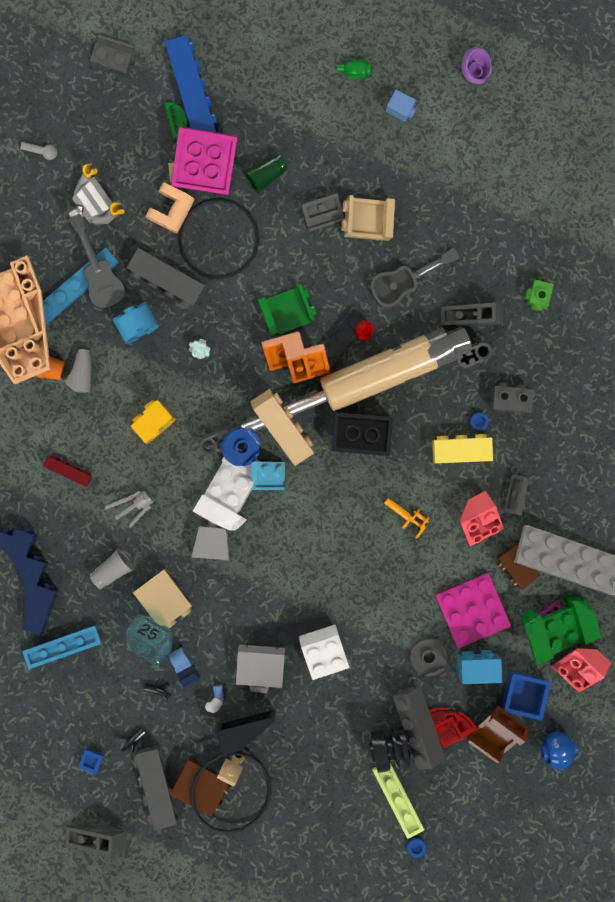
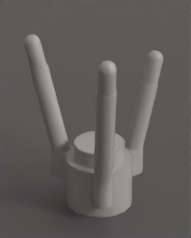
[105,490,153,527]

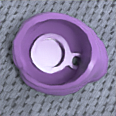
[461,47,492,84]

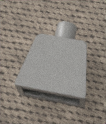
[192,520,230,560]

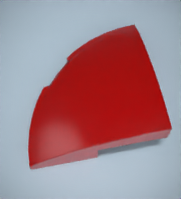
[429,708,478,749]

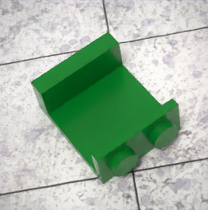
[258,283,317,337]

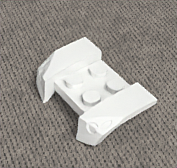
[193,448,260,530]

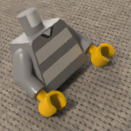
[68,163,124,225]

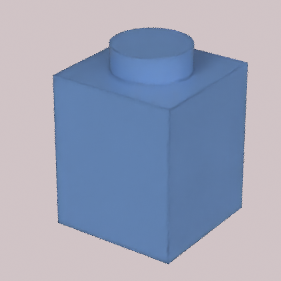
[386,90,417,122]

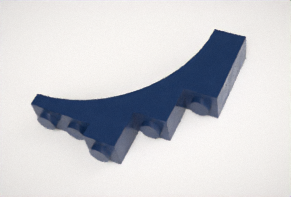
[0,526,58,636]

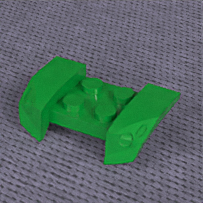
[521,595,601,665]

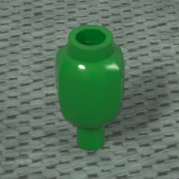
[337,59,372,78]

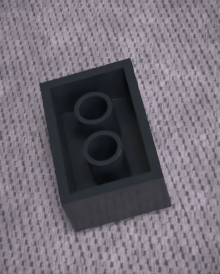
[331,412,393,456]

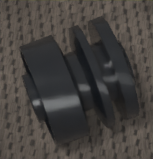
[369,726,411,773]

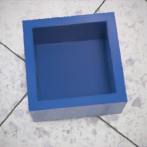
[500,669,551,721]

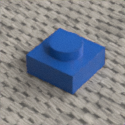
[78,748,104,774]

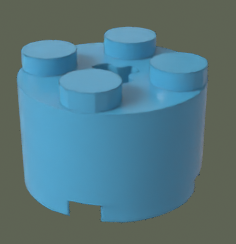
[112,302,159,344]

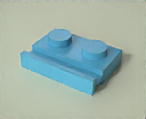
[252,462,285,490]

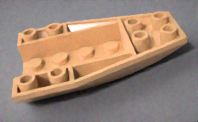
[0,255,51,384]

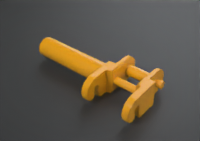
[384,497,429,539]

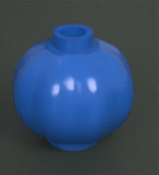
[540,731,578,770]

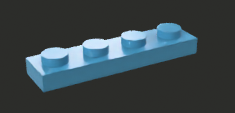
[22,625,102,670]

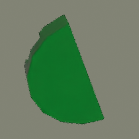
[164,102,188,141]

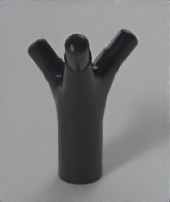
[144,682,171,701]
[120,728,147,753]

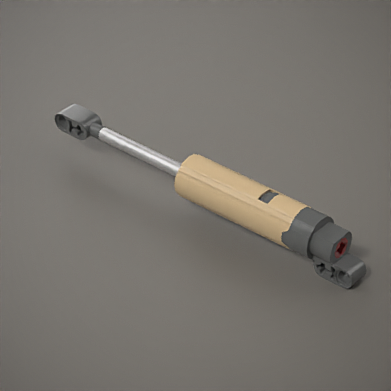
[199,327,492,455]

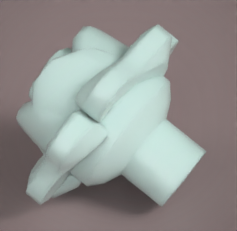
[189,339,210,359]

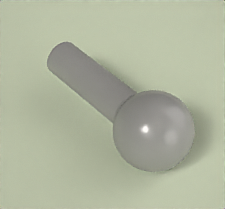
[20,142,58,160]

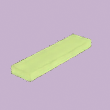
[372,763,424,839]

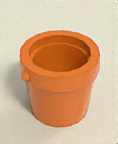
[37,356,65,380]

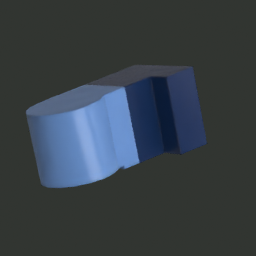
[168,647,200,688]

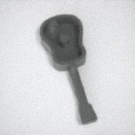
[69,214,125,308]
[371,248,459,309]

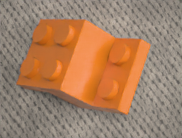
[262,332,330,383]

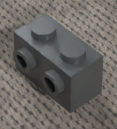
[490,383,534,414]

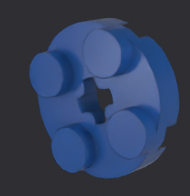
[220,427,260,466]

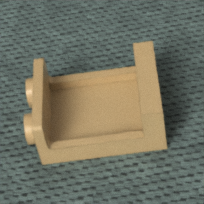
[341,195,395,241]
[133,568,194,629]

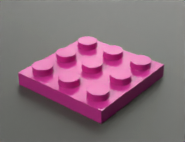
[171,126,237,195]
[435,573,511,649]

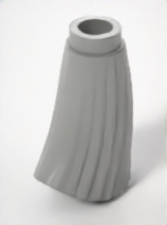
[63,349,91,393]

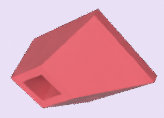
[460,491,504,546]
[551,648,611,692]

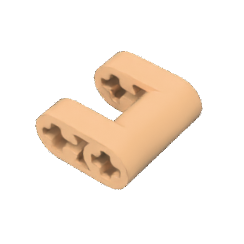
[145,183,195,234]

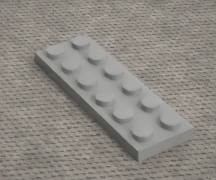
[514,525,615,597]

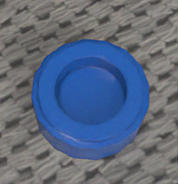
[469,412,489,431]
[407,837,426,858]

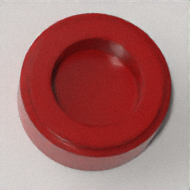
[355,320,374,341]

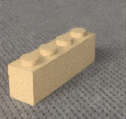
[250,389,314,466]

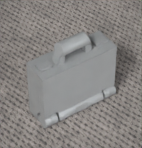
[236,645,285,693]

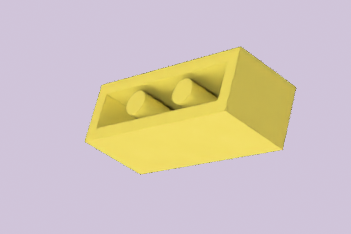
[432,434,493,463]

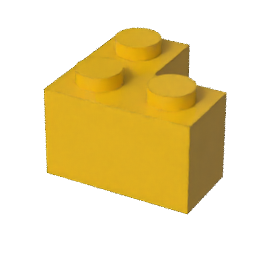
[131,400,177,444]

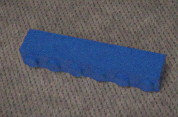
[165,35,220,133]

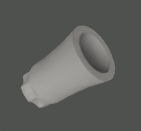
[90,548,134,589]

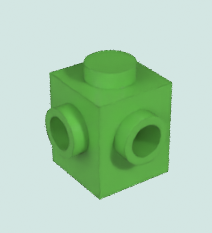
[525,280,554,311]

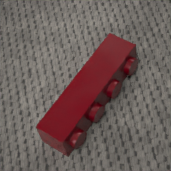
[42,455,93,487]

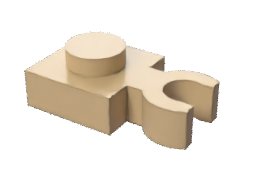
[217,755,245,787]

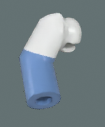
[205,685,224,713]

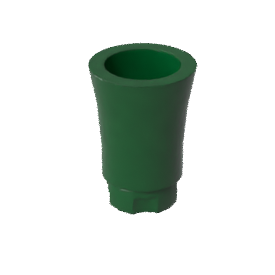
[244,154,288,194]

